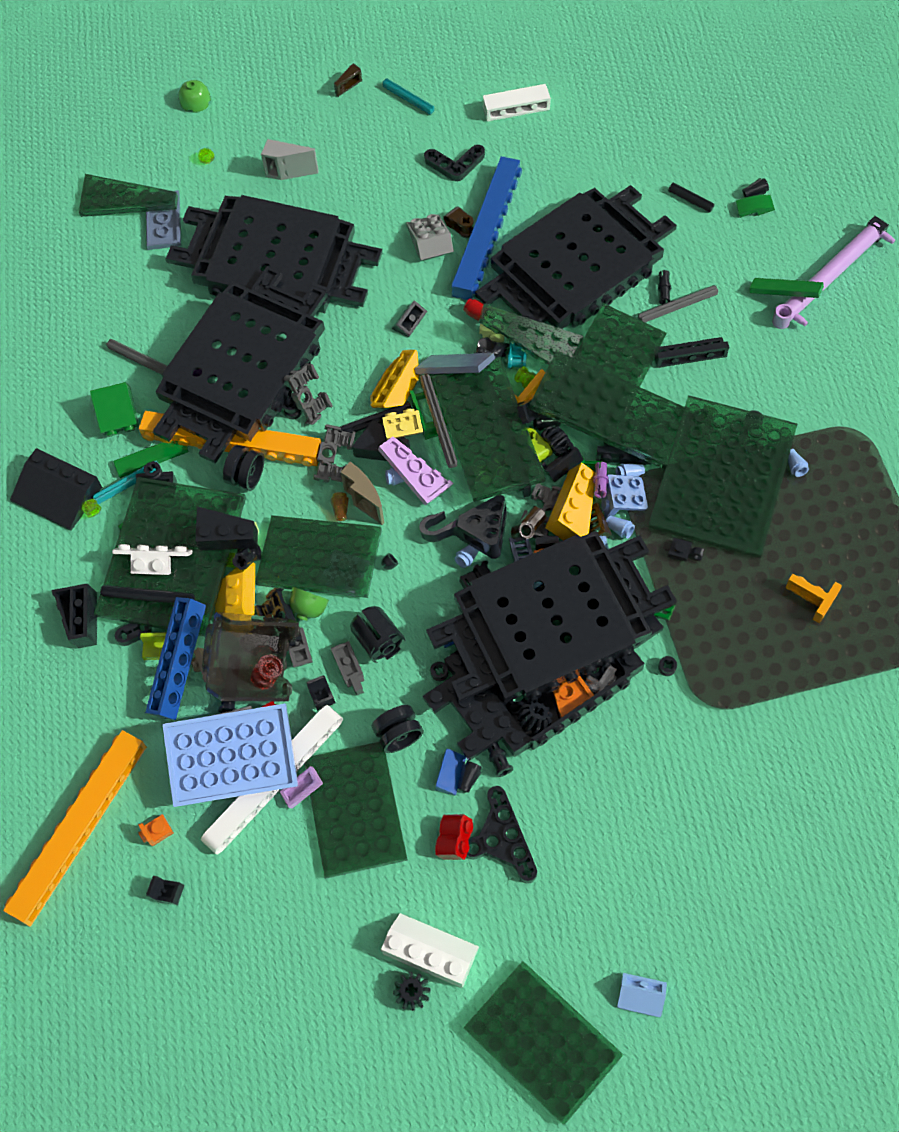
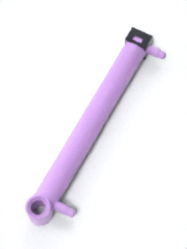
[772,216,895,329]

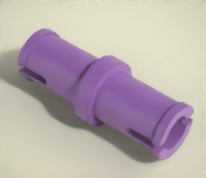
[593,462,608,498]

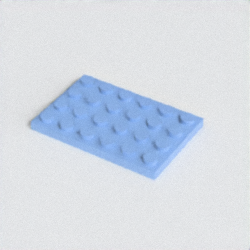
[162,704,298,807]

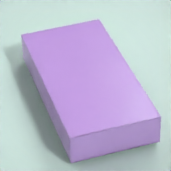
[279,766,323,809]

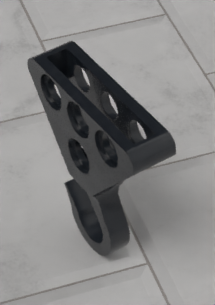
[419,495,507,559]

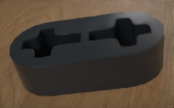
[115,618,152,646]

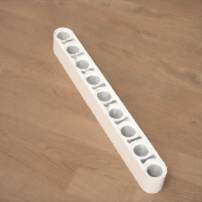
[201,705,343,855]

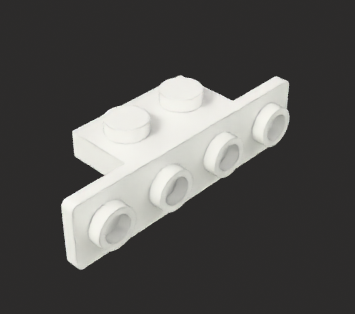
[112,544,192,575]

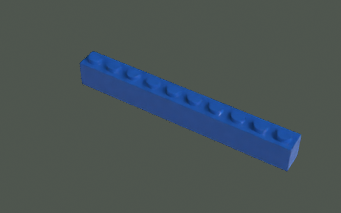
[452,156,522,300]

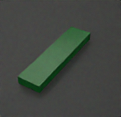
[749,278,824,298]
[113,441,189,478]

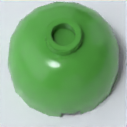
[178,80,211,113]
[289,587,329,621]

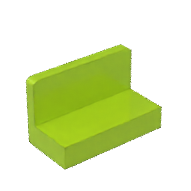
[140,633,166,660]

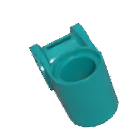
[508,334,527,370]

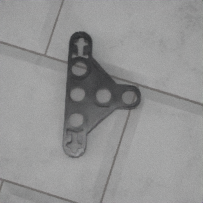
[466,786,537,884]

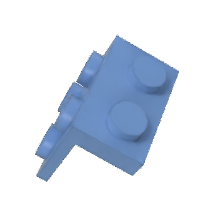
[601,475,648,518]

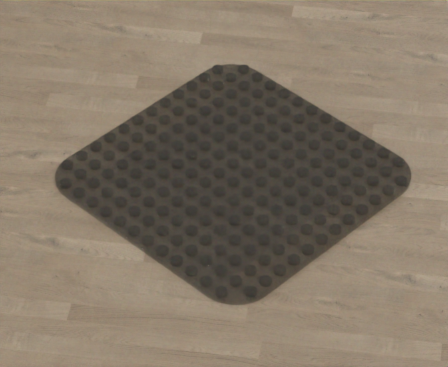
[627,426,899,709]

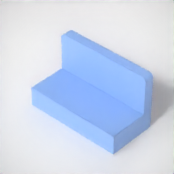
[617,973,667,1017]

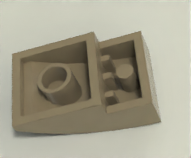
[341,462,384,525]

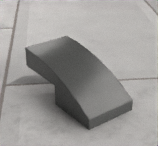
[288,627,313,668]

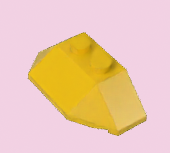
[370,350,419,408]
[215,562,255,637]

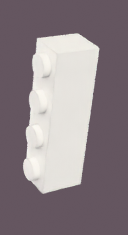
[483,84,550,122]

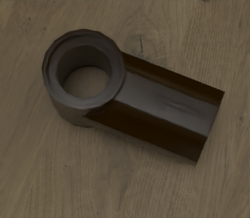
[511,506,546,541]

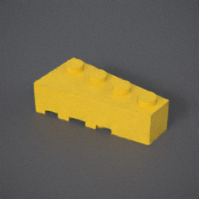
[545,463,595,540]

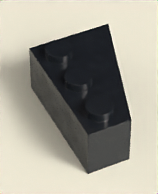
[195,506,258,551]
[51,583,97,648]

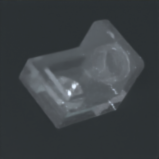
[585,665,617,693]

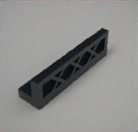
[652,337,729,368]

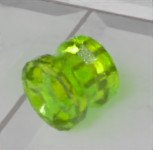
[514,366,536,388]

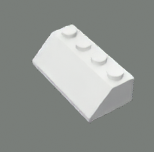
[381,913,479,988]

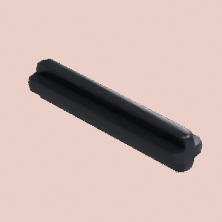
[669,182,715,212]

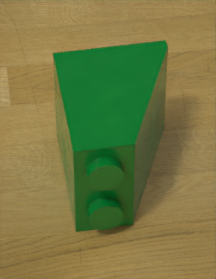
[90,382,139,437]

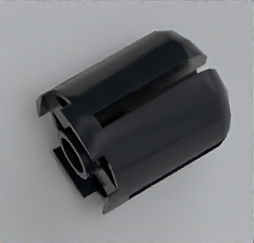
[350,606,405,663]

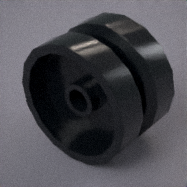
[223,445,264,491]
[371,705,424,753]

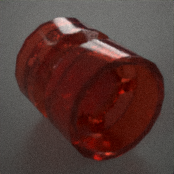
[251,654,283,689]

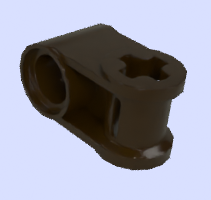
[443,206,474,238]

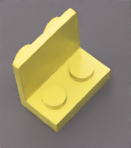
[382,409,423,440]

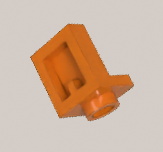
[138,814,174,847]

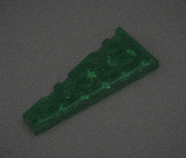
[79,174,178,217]
[479,304,583,383]

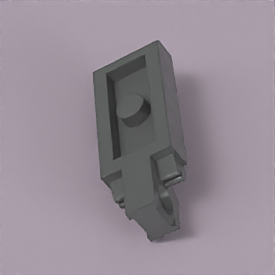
[331,641,364,696]

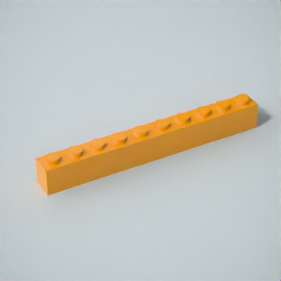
[139,411,321,467]
[3,730,147,927]

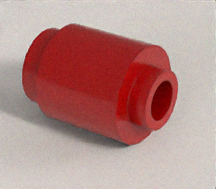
[464,299,491,323]

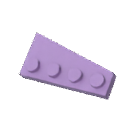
[378,437,454,506]

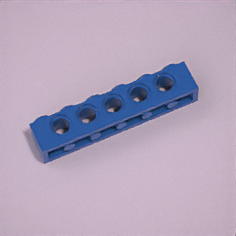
[145,597,206,720]

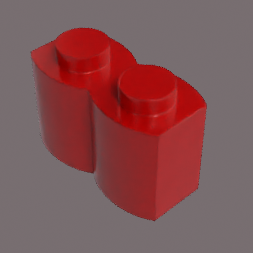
[435,814,473,860]

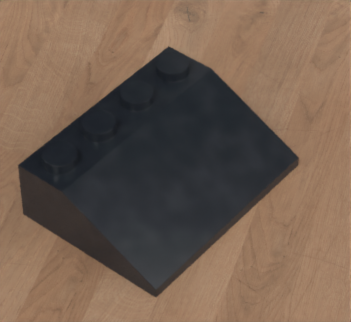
[10,448,103,531]

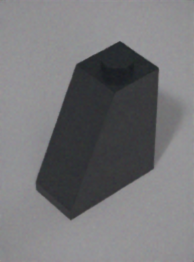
[352,420,411,461]

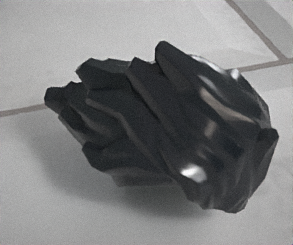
[473,337,510,369]

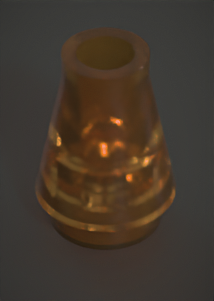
[330,492,349,521]

